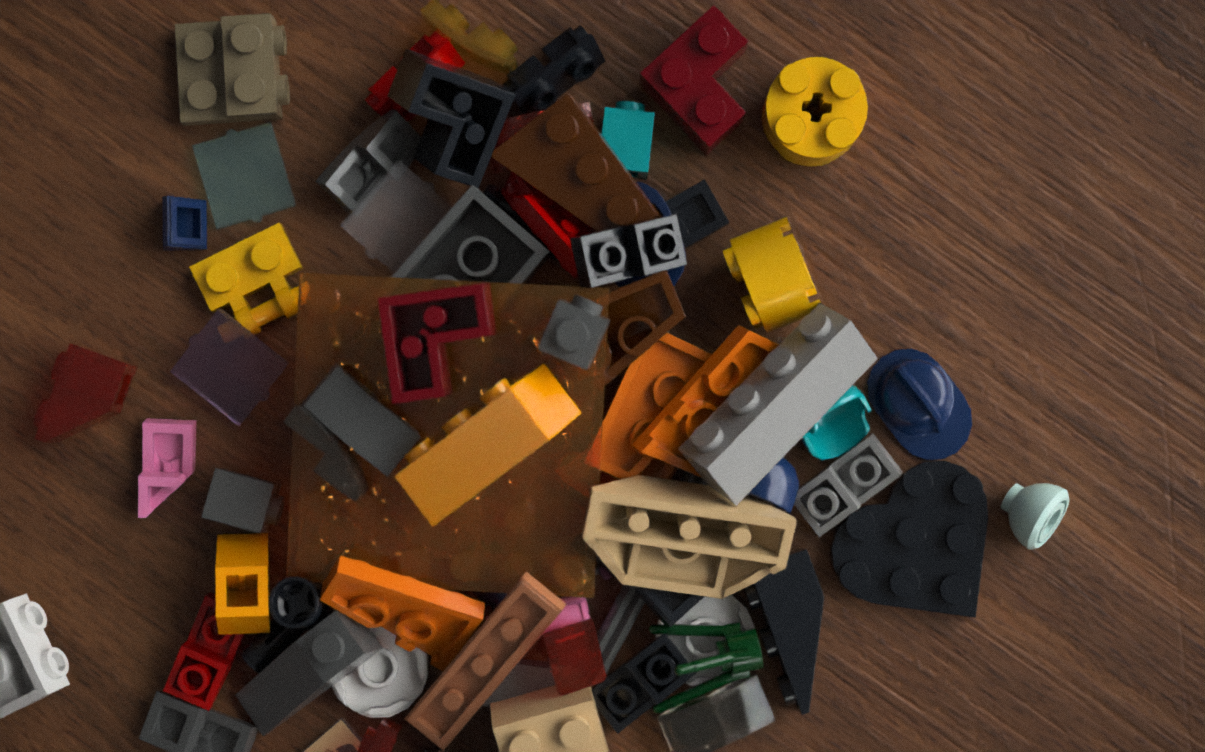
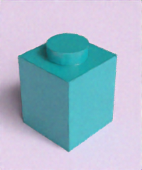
[602,101,655,179]

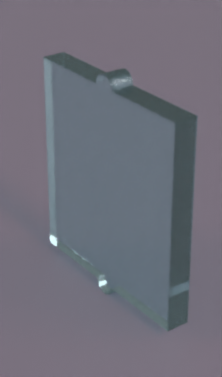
[192,122,296,230]

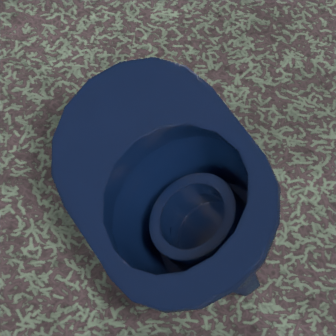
[867,349,972,460]

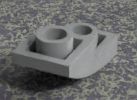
[794,433,903,537]

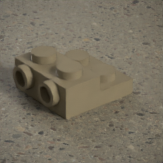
[175,13,290,126]

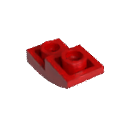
[163,592,246,711]

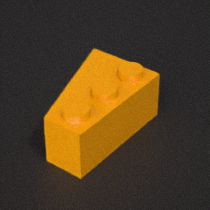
[394,363,581,527]

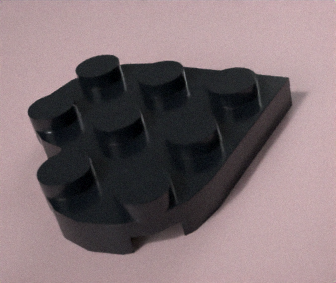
[830,461,988,618]

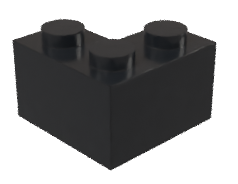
[388,49,516,188]

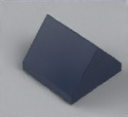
[162,196,207,251]

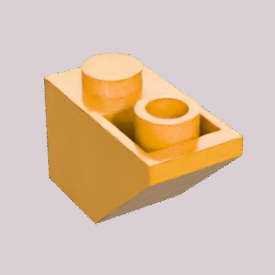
[215,533,270,635]

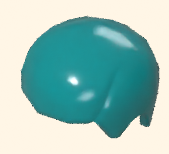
[801,385,872,460]

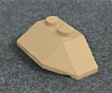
[582,475,797,599]

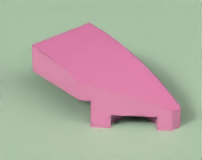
[138,418,196,518]

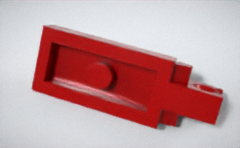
[501,171,596,278]

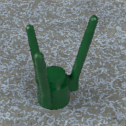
[649,622,763,714]

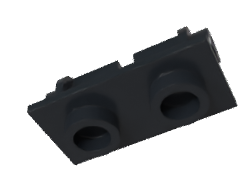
[502,25,606,121]

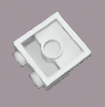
[0,593,70,719]

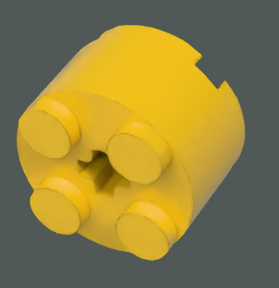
[762,57,868,167]
[722,217,821,333]

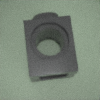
[201,468,285,534]

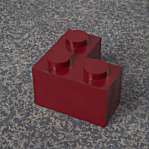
[639,5,749,156]
[378,283,497,404]

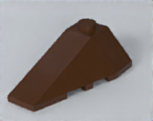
[476,270,686,409]

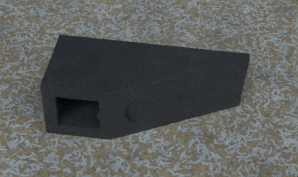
[744,548,824,715]

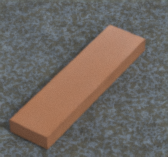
[404,571,566,751]

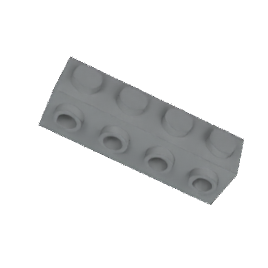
[678,303,878,506]

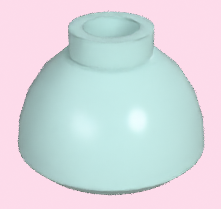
[1001,483,1069,550]

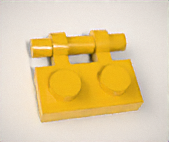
[189,223,317,343]

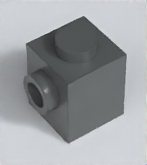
[538,294,610,370]

